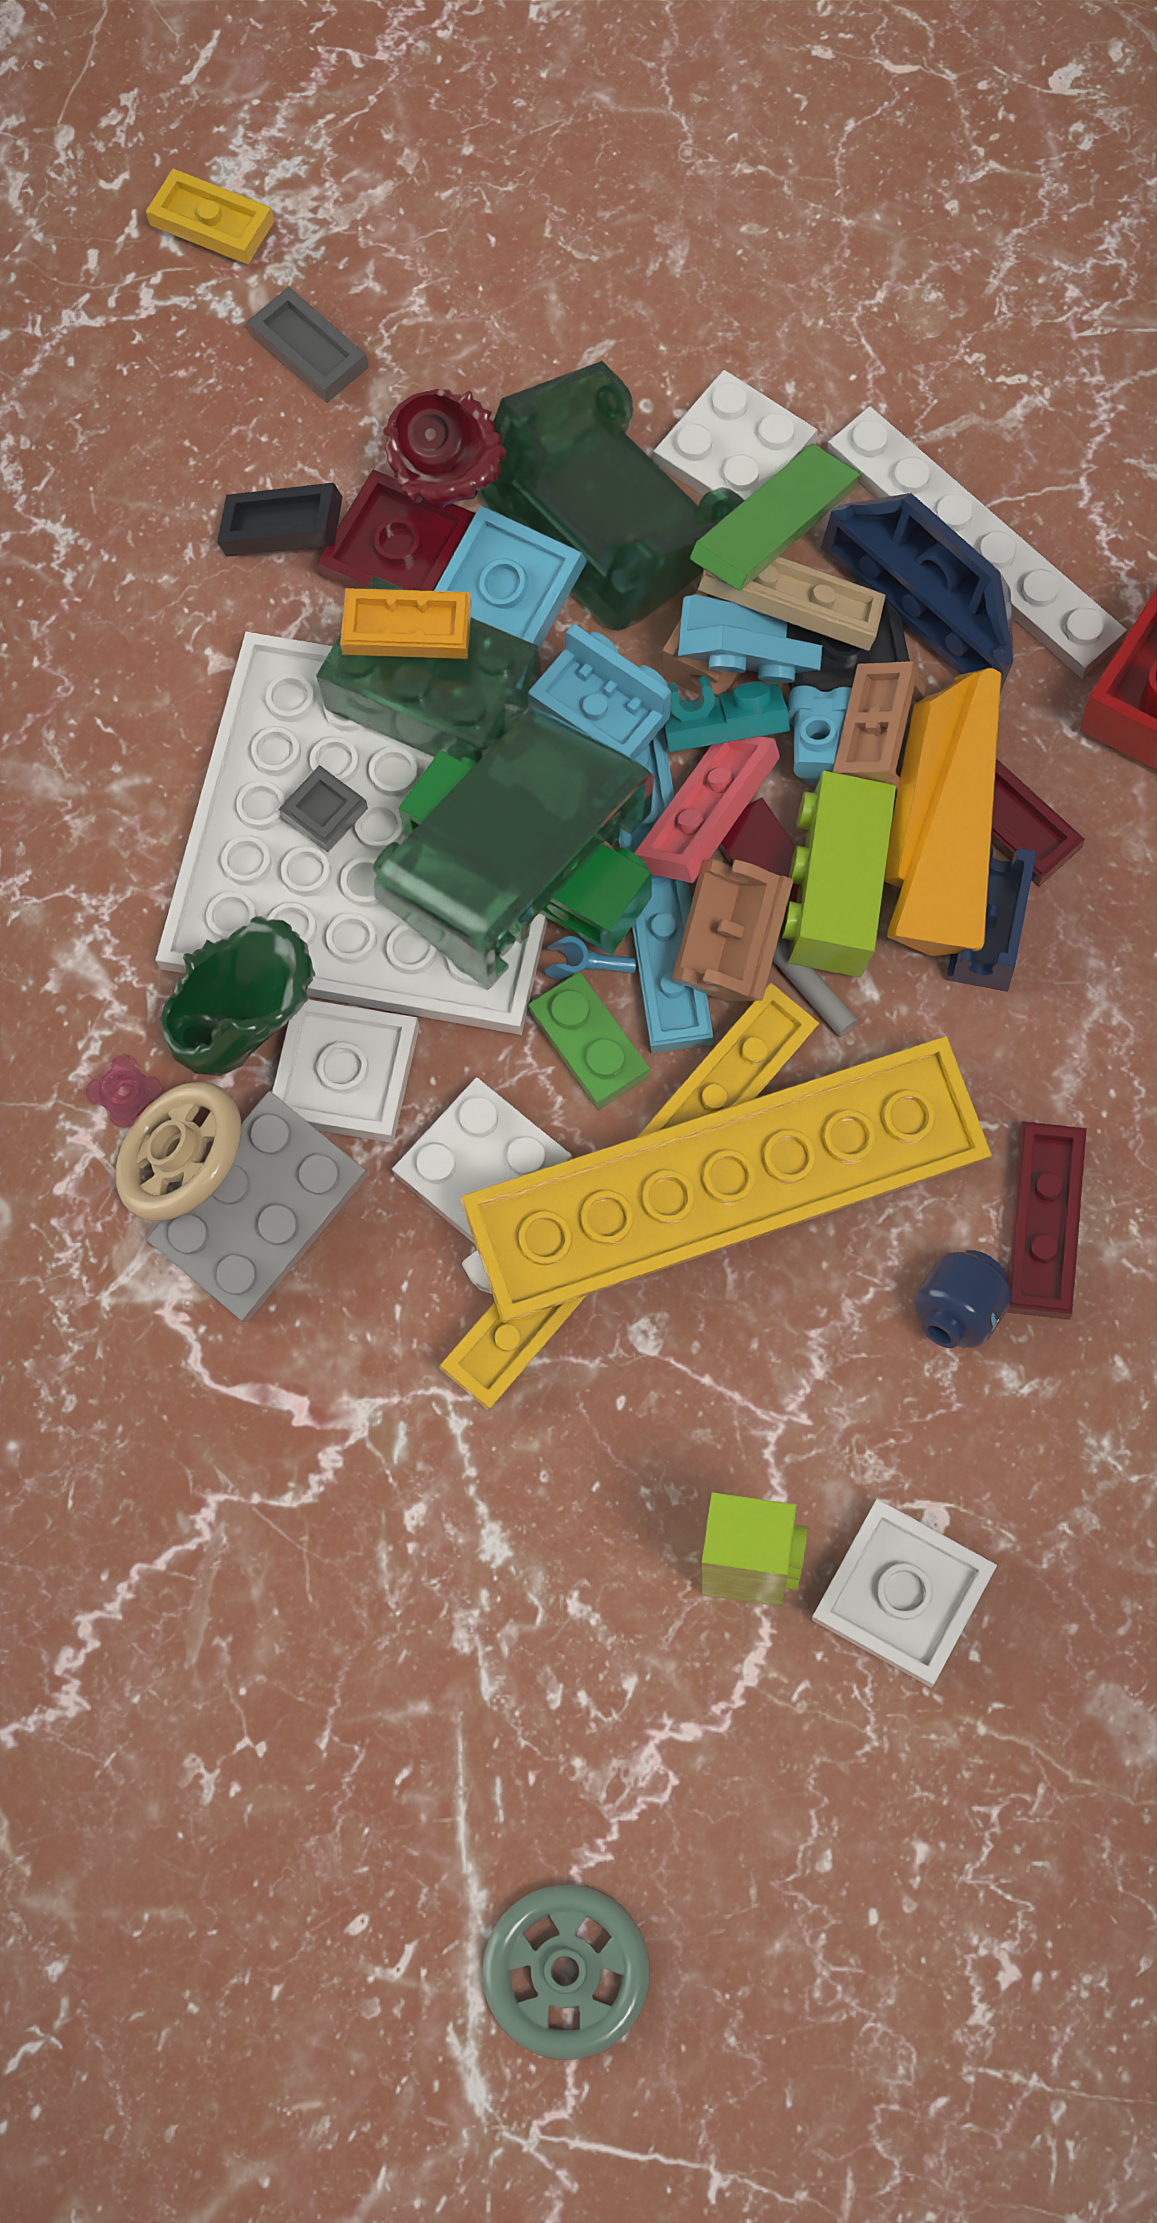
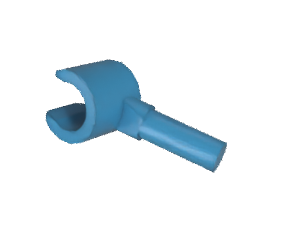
[545,936,636,980]

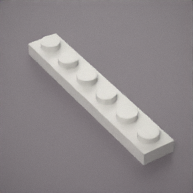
[827,406,1127,679]

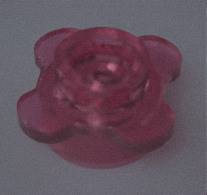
[86,1054,162,1128]

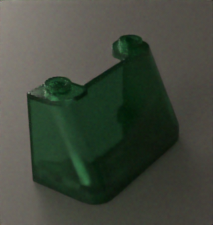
[478,361,745,631]
[372,708,654,990]

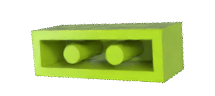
[781,770,896,978]
[702,1492,808,1607]

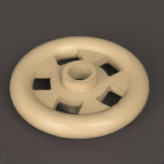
[115,1082,242,1221]

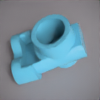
[787,686,852,786]

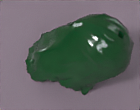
[160,916,316,1076]

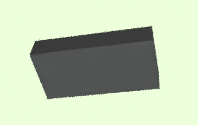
[247,287,369,403]

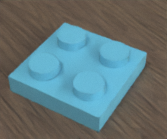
[434,505,587,665]

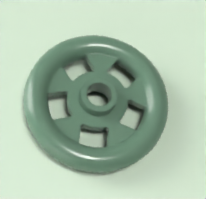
[483,1884,650,2060]

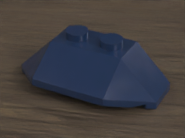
[821,493,1014,693]

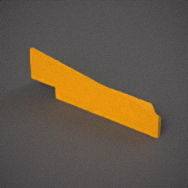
[884,668,1001,956]

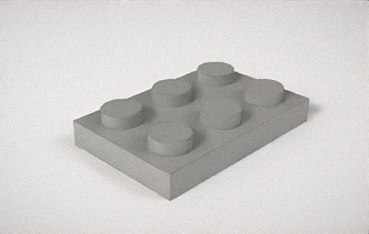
[146,1091,370,1323]

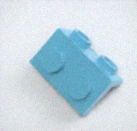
[678,594,822,683]
[528,624,671,771]

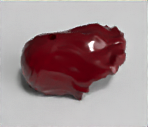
[383,389,507,509]

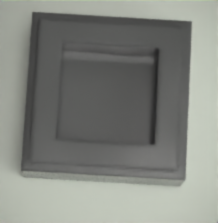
[279,765,368,852]

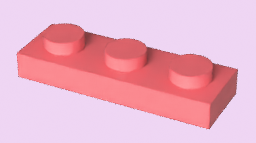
[635,736,780,883]

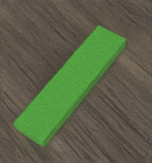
[690,443,861,591]

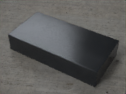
[217,482,343,557]

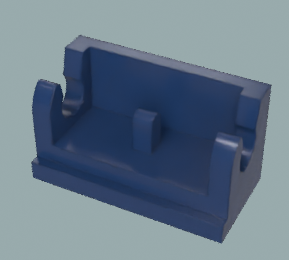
[946,846,1037,992]

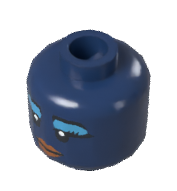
[914,1250,1012,1348]

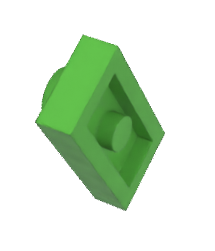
[528,971,650,1110]

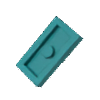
[663,676,790,752]

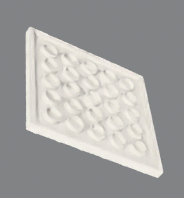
[155,632,588,1035]

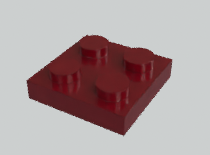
[317,469,476,591]

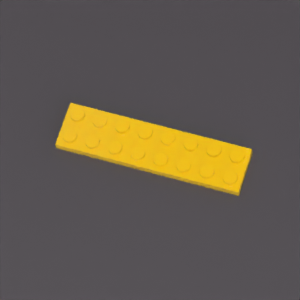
[460,1036,992,1323]

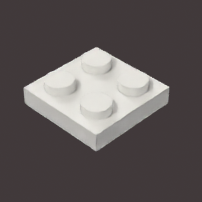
[653,370,818,513]
[272,999,420,1143]
[392,1077,572,1244]
[812,1499,997,1688]

